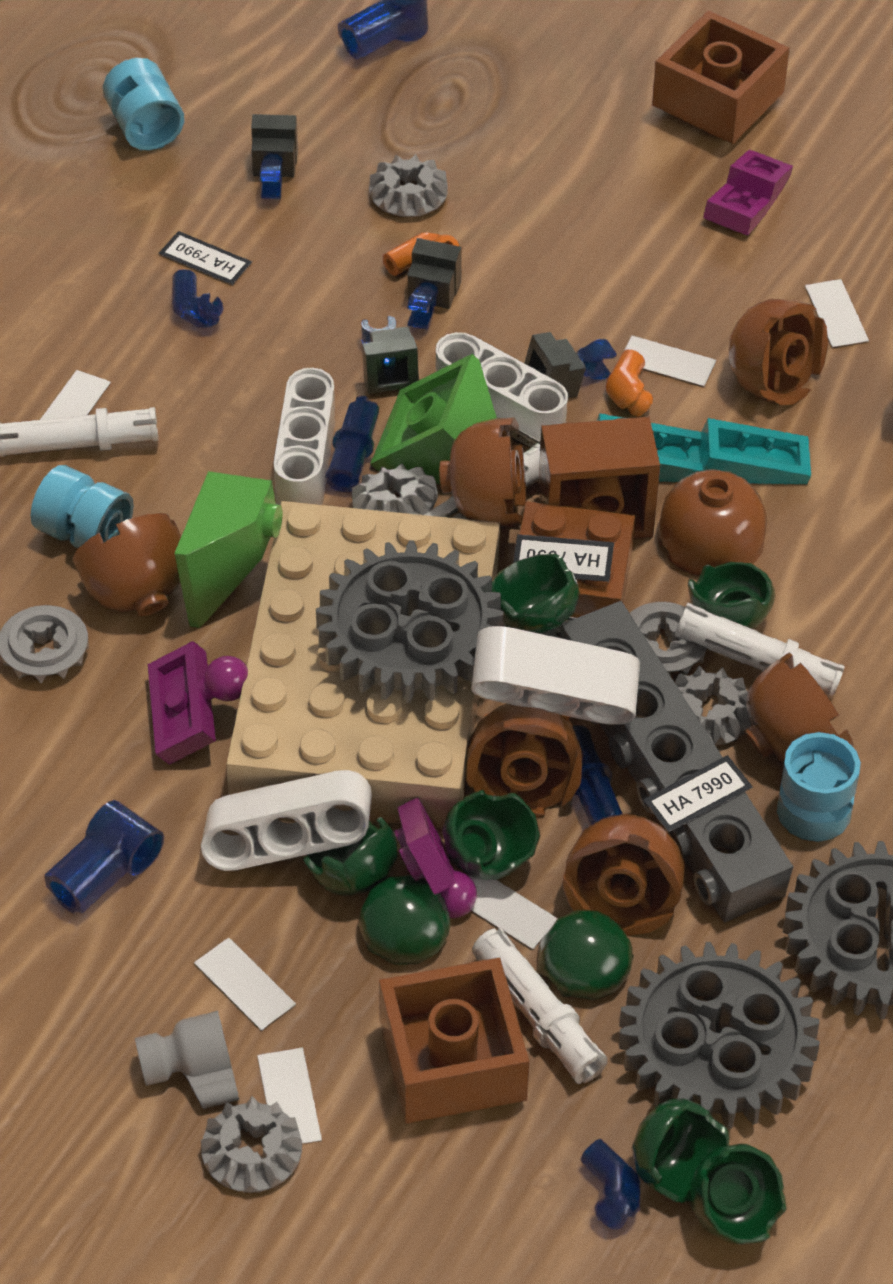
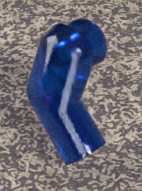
[172,269,224,329]
[580,1139,641,1230]

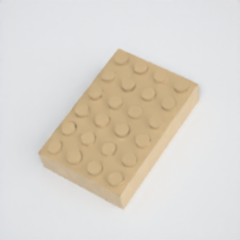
[226,501,500,828]

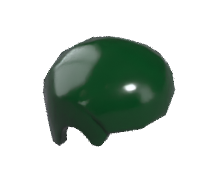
[492,554,580,634]
[688,562,776,629]
[442,790,540,880]
[303,817,398,896]
[358,875,450,965]
[537,910,633,1001]
[631,1099,730,1203]
[691,1143,787,1245]

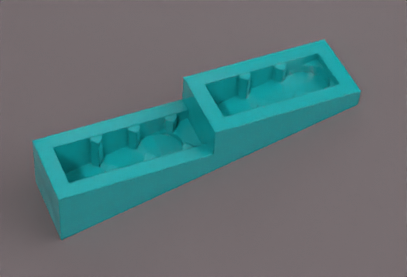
[597,413,811,484]

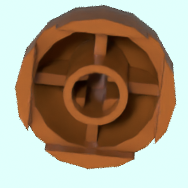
[728,299,828,405]
[440,417,526,528]
[658,469,767,576]
[72,513,181,616]
[744,652,854,764]
[466,704,582,818]
[562,814,684,936]

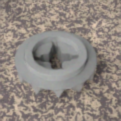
[369,154,448,217]
[352,464,438,515]
[630,602,707,675]
[0,605,89,683]
[675,666,752,745]
[201,1096,302,1192]

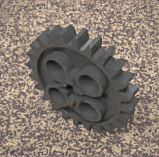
[316,540,503,703]
[783,841,893,1019]
[618,942,820,1129]

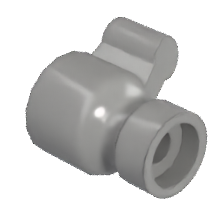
[135,1011,240,1109]

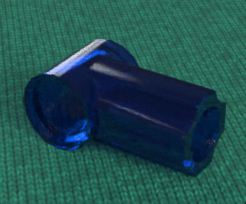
[338,0,429,59]
[44,800,165,914]

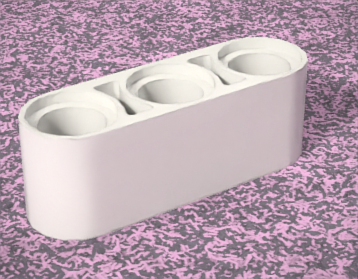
[435,332,568,441]
[274,368,335,505]
[471,626,640,725]
[201,770,372,871]

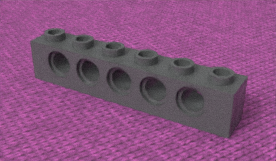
[560,601,793,923]

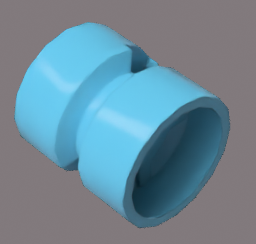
[102,58,185,150]
[30,465,134,548]
[777,732,861,842]

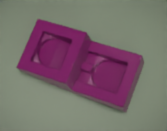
[703,149,793,236]

